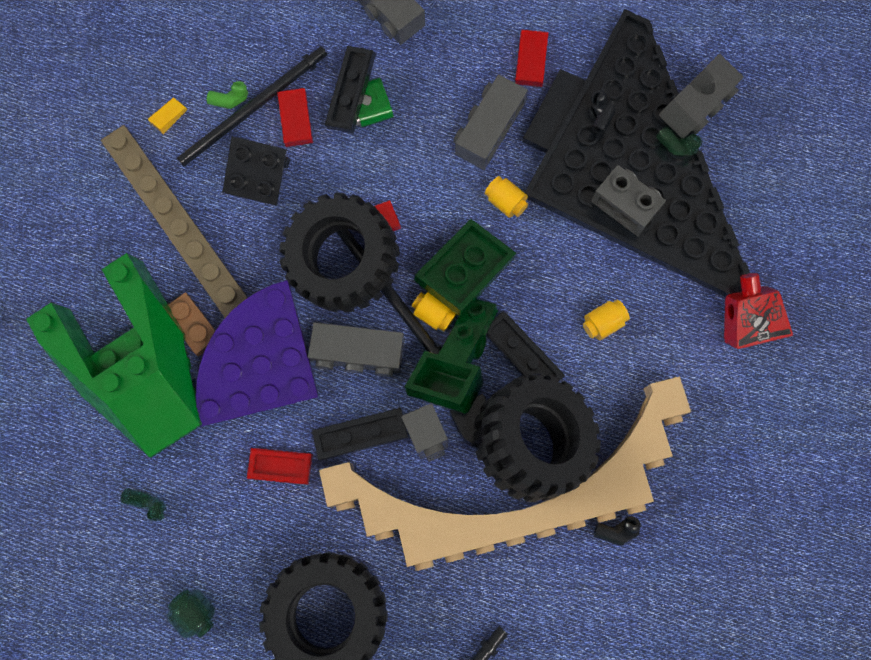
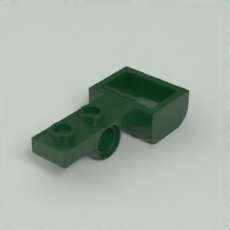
[404,299,498,414]

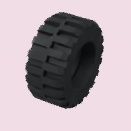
[279,193,400,313]
[473,374,601,502]
[259,552,388,660]

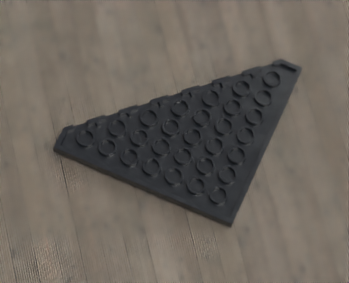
[525,9,750,297]

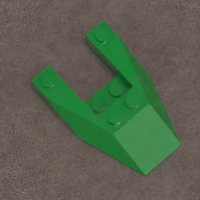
[26,253,202,458]

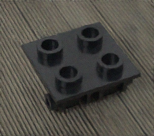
[222,136,290,206]

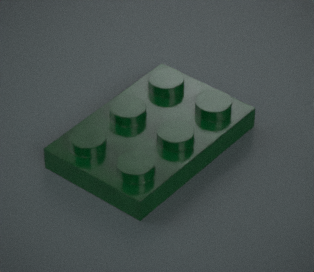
[414,219,516,316]

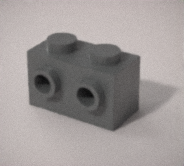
[591,165,666,237]

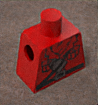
[724,273,793,349]

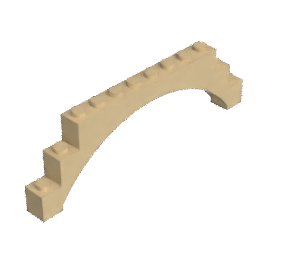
[319,376,691,571]

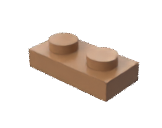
[168,292,216,357]

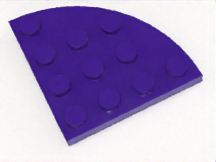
[196,280,319,427]

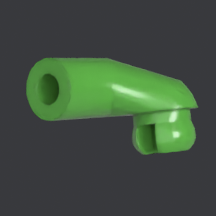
[207,81,248,109]

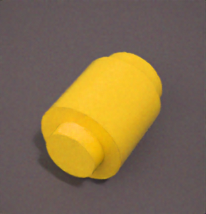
[485,176,528,218]
[411,292,456,332]
[583,299,630,341]

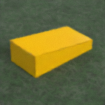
[148,97,187,134]

